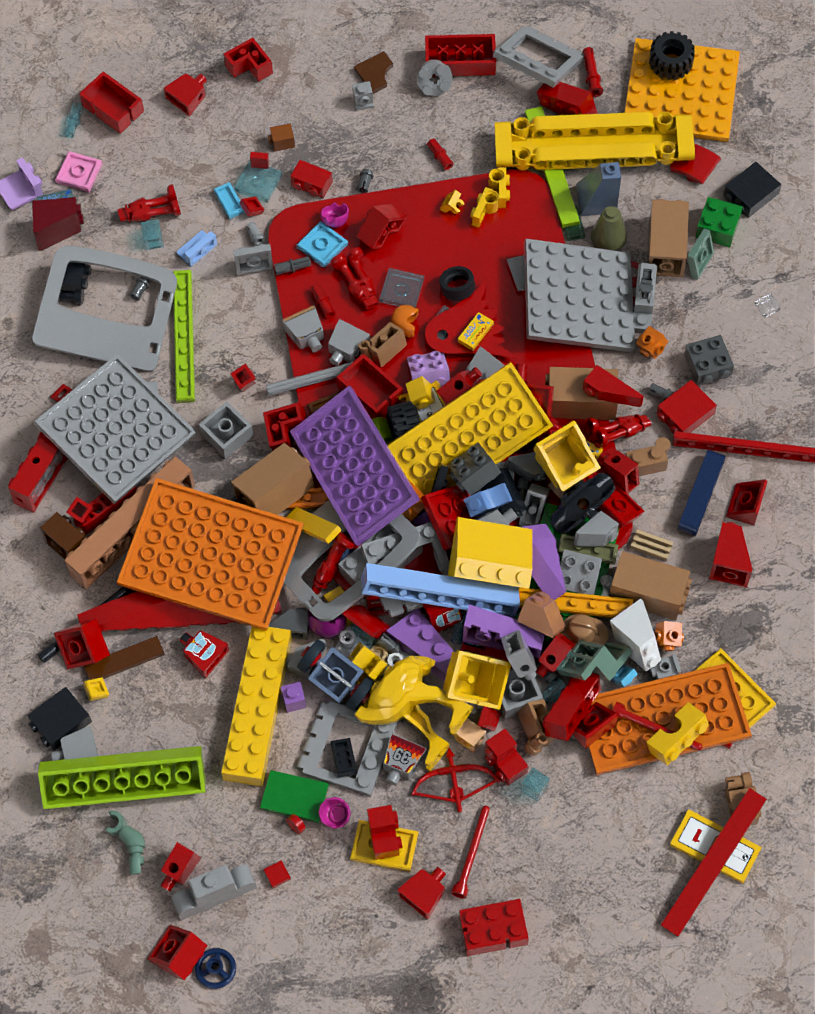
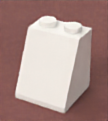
[610,599,661,671]

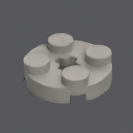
[417,60,452,96]

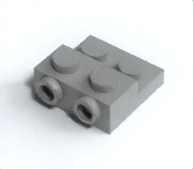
[233,244,273,275]

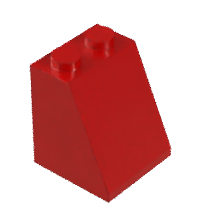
[709,522,752,588]

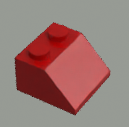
[54,618,110,669]
[147,924,208,981]

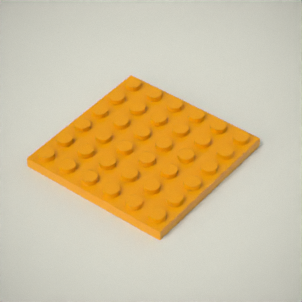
[625,38,740,142]

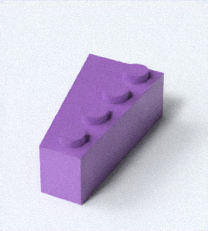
[462,604,545,658]
[386,609,454,682]

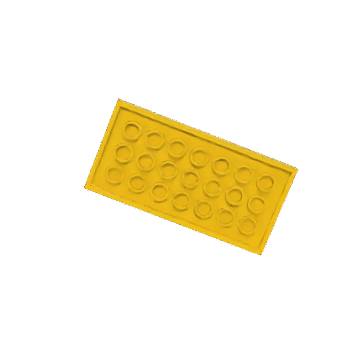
[387,362,553,512]

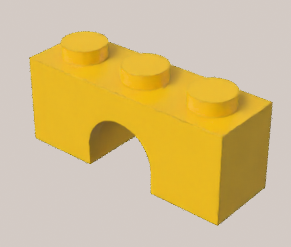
[646,702,709,766]

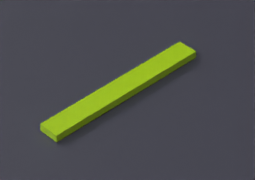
[525,106,580,228]
[173,270,195,403]

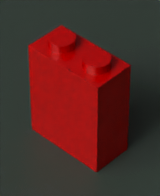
[656,380,717,434]

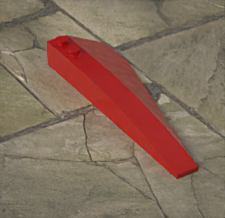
[77,591,282,632]

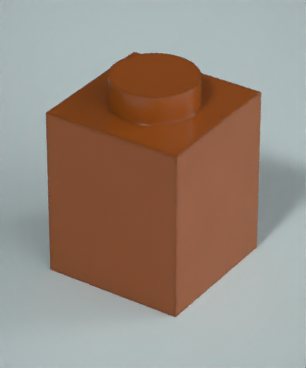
[267,123,295,152]

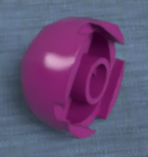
[308,605,347,639]

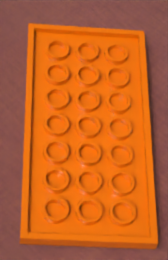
[588,663,752,776]

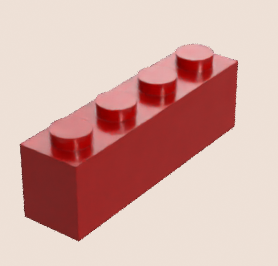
[542,673,601,742]

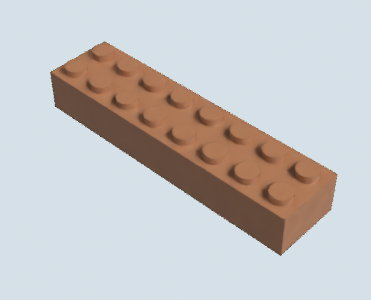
[65,456,195,590]

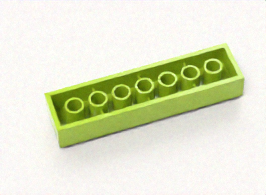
[38,746,206,809]

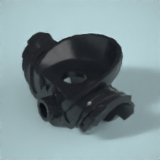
[550,473,616,534]

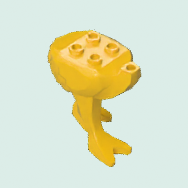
[355,655,473,771]

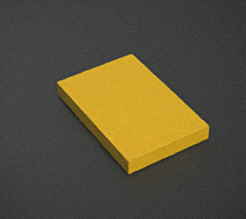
[350,820,419,872]

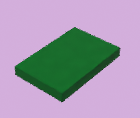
[260,770,329,823]

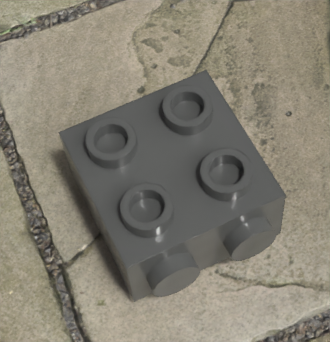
[684,335,734,385]
[448,442,502,496]

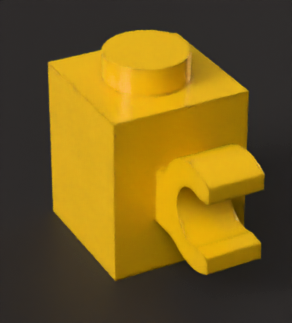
[399,376,435,410]

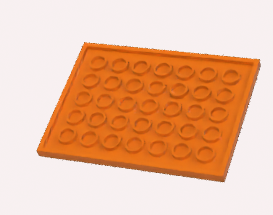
[117,478,304,631]

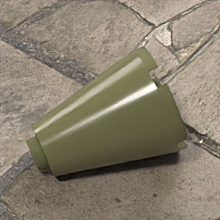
[591,206,627,251]

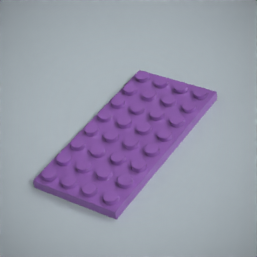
[290,386,420,546]

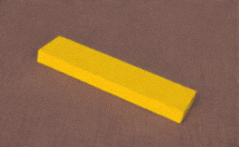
[286,507,341,544]

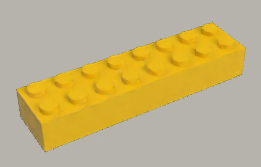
[221,627,292,787]

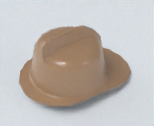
[562,614,609,645]

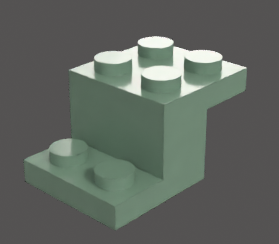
[556,640,633,681]

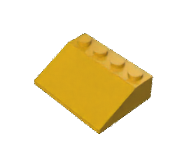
[447,517,532,589]

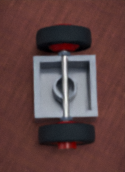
[297,639,375,711]

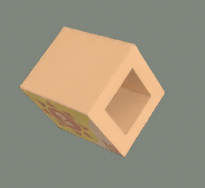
[455,718,486,753]

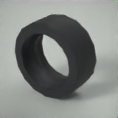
[439,266,476,301]

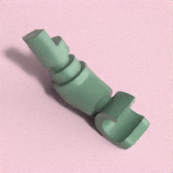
[106,810,145,876]

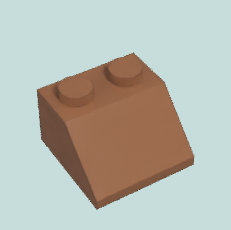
[517,592,565,638]

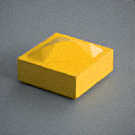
[83,677,109,701]

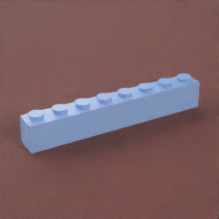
[361,563,520,617]

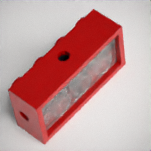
[8,432,68,513]

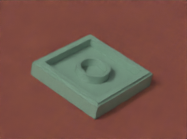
[687,229,714,280]

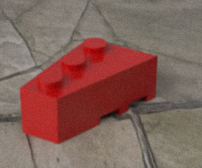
[536,82,598,115]

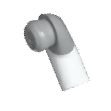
[600,575,613,596]

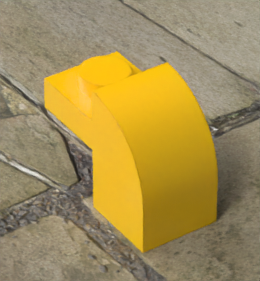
[348,642,388,680]

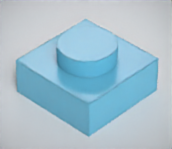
[611,664,638,687]

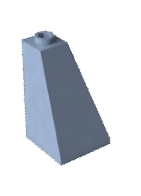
[576,162,621,216]

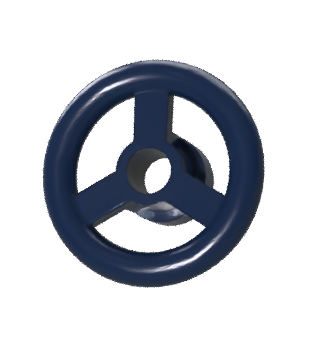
[195,948,236,989]

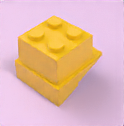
[533,421,601,492]
[442,650,511,710]

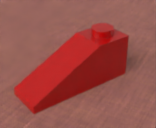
[582,365,644,407]

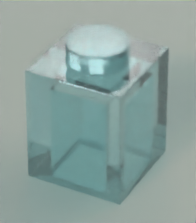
[141,219,164,250]
[521,767,550,802]

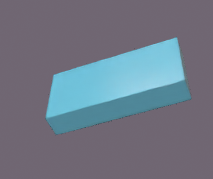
[214,182,245,220]

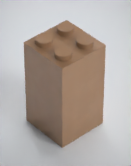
[647,199,689,277]
[545,367,618,420]
[231,443,315,515]
[609,551,692,620]

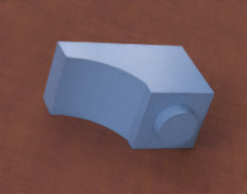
[463,483,512,517]

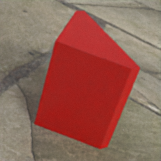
[726,479,768,526]
[573,701,618,749]

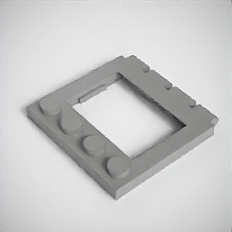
[493,26,583,88]
[361,522,453,617]
[296,700,397,797]

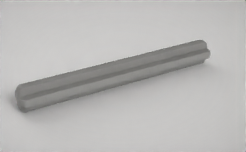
[266,362,353,395]

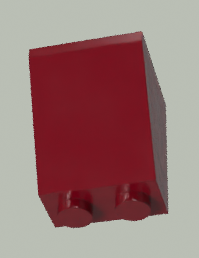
[32,197,84,251]

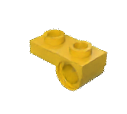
[489,168,510,208]
[470,187,499,228]

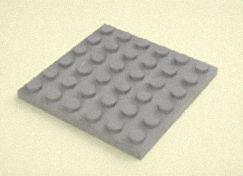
[524,239,635,352]
[34,354,196,504]

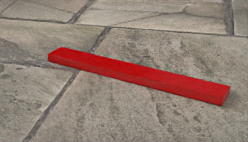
[672,431,815,463]
[661,788,767,937]

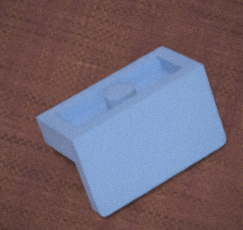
[177,230,217,267]

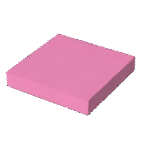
[55,151,102,192]

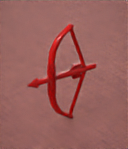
[411,748,500,813]

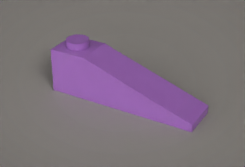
[521,524,566,600]

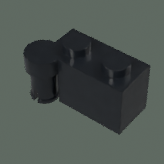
[60,262,92,304]

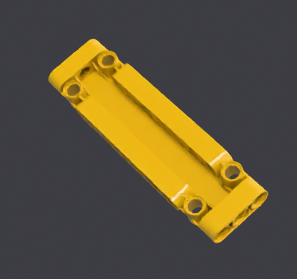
[494,112,695,170]

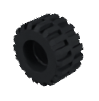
[649,31,695,80]
[387,401,420,440]

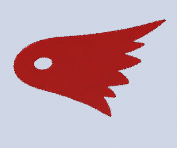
[425,280,516,358]

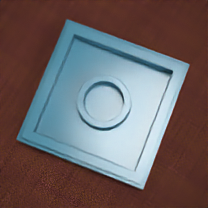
[297,221,348,268]

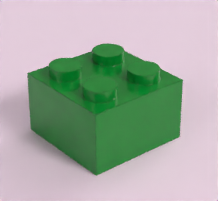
[696,197,743,247]

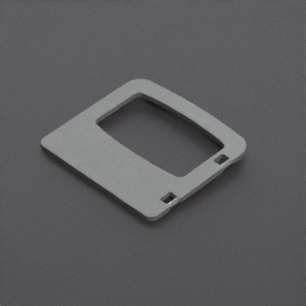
[32,246,177,372]
[284,500,421,622]

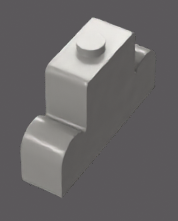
[171,864,257,920]

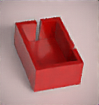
[79,71,144,134]
[336,353,403,419]
[459,899,529,956]

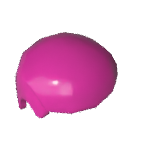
[321,202,349,228]
[318,797,351,829]

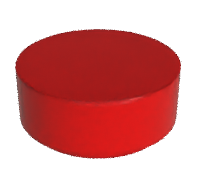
[286,814,306,834]

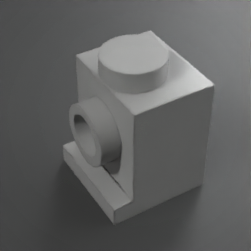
[352,81,374,111]
[649,654,681,680]

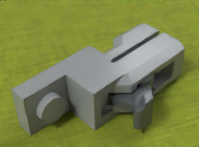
[633,263,657,333]

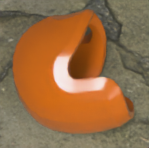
[391,305,419,338]

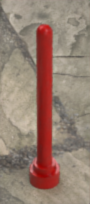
[612,701,703,751]
[451,806,490,899]

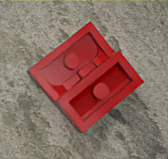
[670,144,721,185]
[342,605,391,639]

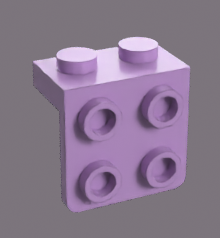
[0,157,43,210]
[407,351,450,387]

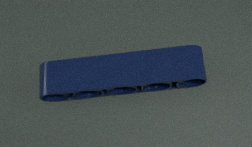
[677,450,726,537]

